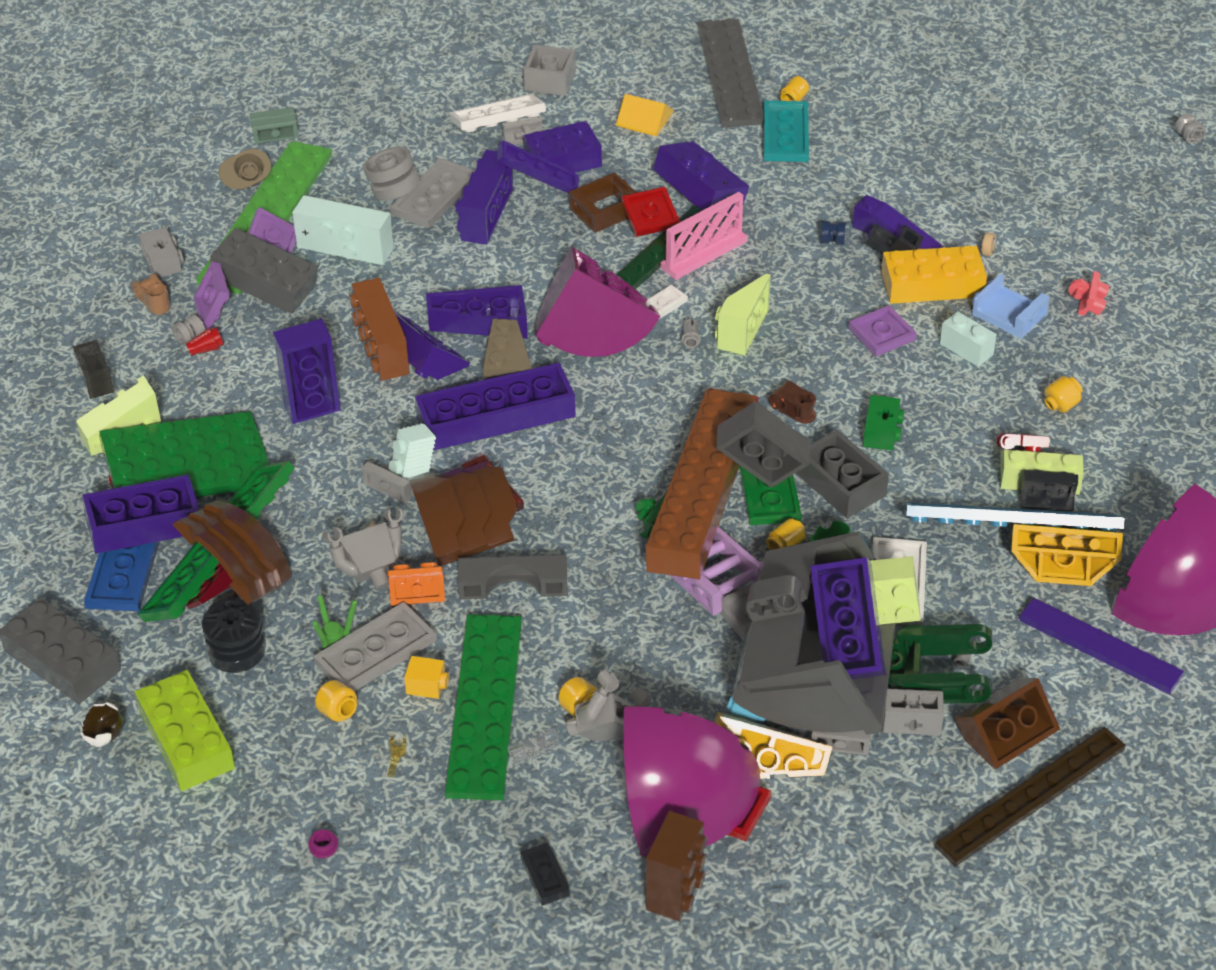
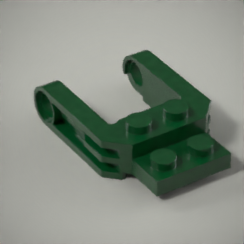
[888,624,993,704]

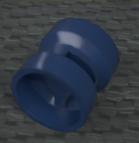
[821,220,846,245]

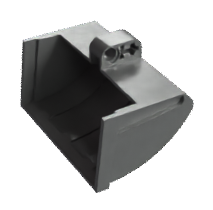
[732,531,896,734]

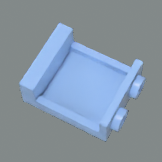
[972,274,1050,339]

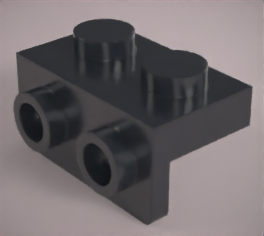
[1021,469,1078,512]

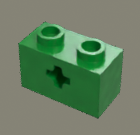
[863,395,905,450]

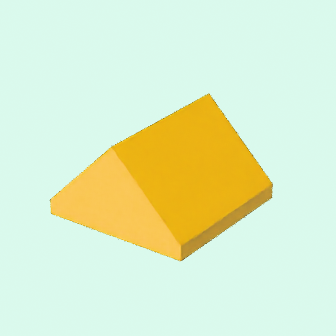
[616,94,674,136]

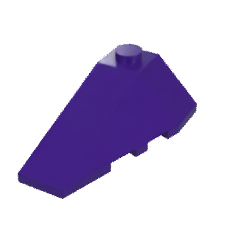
[853,195,944,249]
[394,311,470,380]

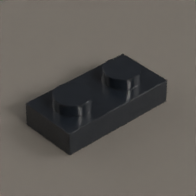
[520,843,570,906]

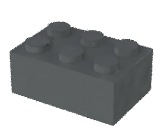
[716,401,810,488]
[796,430,889,518]

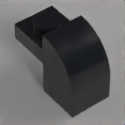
[864,223,924,262]

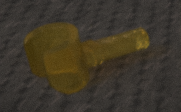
[387,737,407,777]

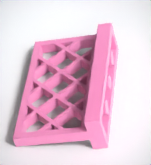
[661,192,747,280]

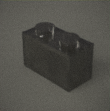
[73,340,114,399]

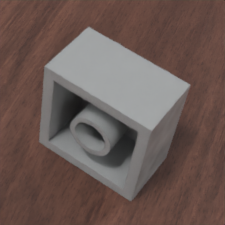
[524,45,576,96]

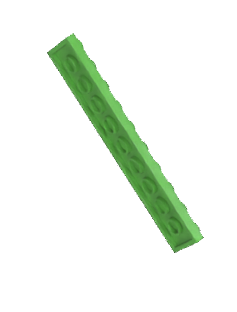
[196,141,332,294]

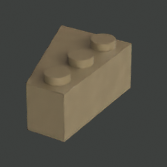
[483,319,532,380]

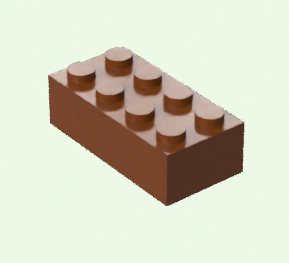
[349,277,409,381]

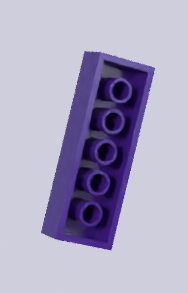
[415,363,576,451]

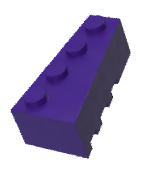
[426,285,528,339]

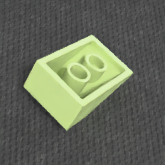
[715,274,771,355]

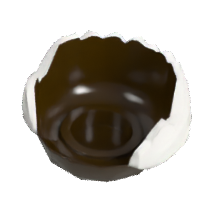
[81,702,123,747]

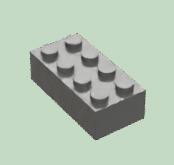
[210,228,318,314]
[0,598,121,704]

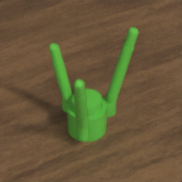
[312,595,357,649]

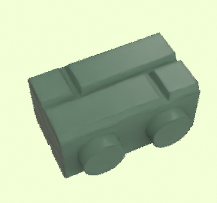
[249,107,299,144]

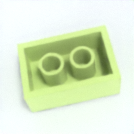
[870,556,920,625]

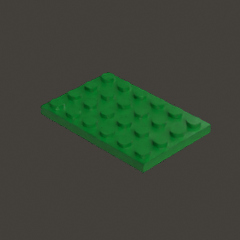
[99,411,270,497]

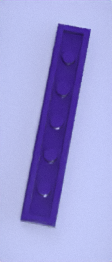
[1019,598,1184,695]

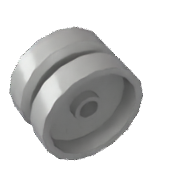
[363,147,421,201]

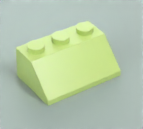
[1001,450,1084,495]

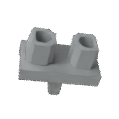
[502,116,543,145]

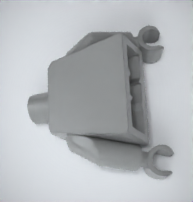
[322,507,403,591]
[566,670,651,741]

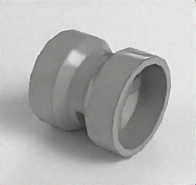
[1175,113,1206,144]
[172,314,205,346]

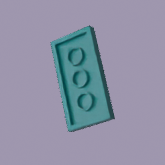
[764,100,809,162]

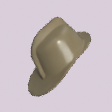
[219,149,271,190]

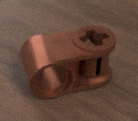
[769,381,816,424]

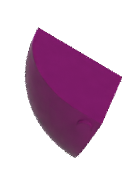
[535,246,661,357]
[1112,483,1216,635]
[623,707,761,856]

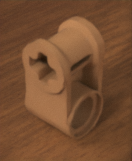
[131,273,171,314]

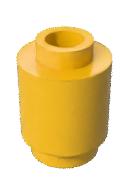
[780,76,809,101]
[766,518,806,550]

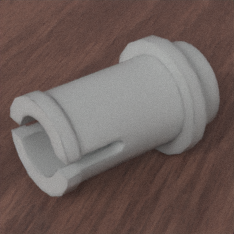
[682,319,701,348]

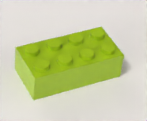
[134,670,235,792]

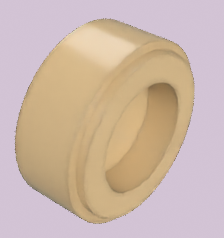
[982,232,996,257]

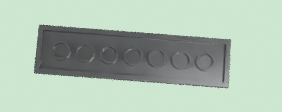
[697,18,764,128]

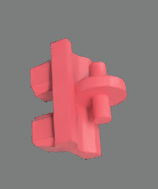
[1069,271,1109,316]

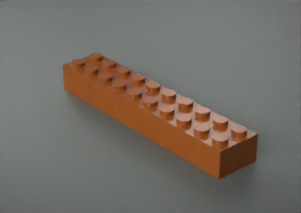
[646,389,756,580]

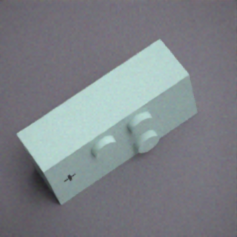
[292,195,394,265]

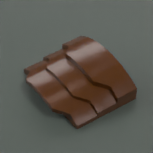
[410,461,518,566]
[173,500,292,605]

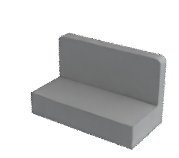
[362,461,414,504]

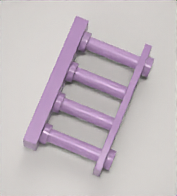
[670,527,761,616]

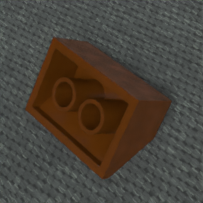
[954,678,1060,769]

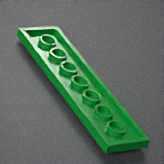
[137,461,295,622]
[445,614,522,800]

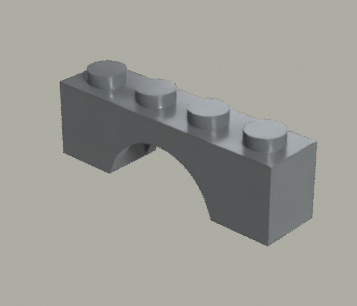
[458,555,568,600]

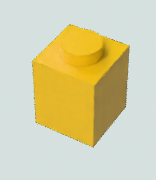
[404,656,449,699]

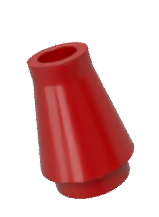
[186,327,224,356]

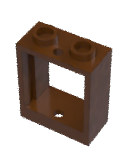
[569,172,638,233]

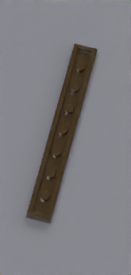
[935,727,1126,867]

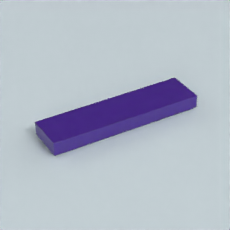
[497,140,579,194]

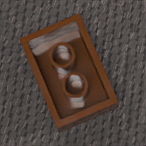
[646,811,707,922]

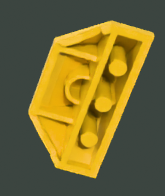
[1011,524,1123,586]

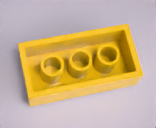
[881,246,987,304]

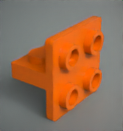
[387,562,445,606]

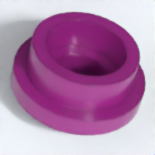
[308,829,339,859]

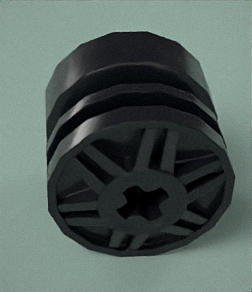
[201,599,266,673]

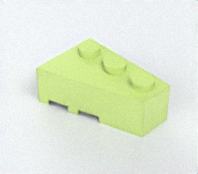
[76,375,161,456]

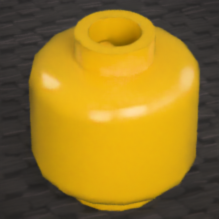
[1044,376,1083,413]
[558,677,598,717]
[315,680,358,722]

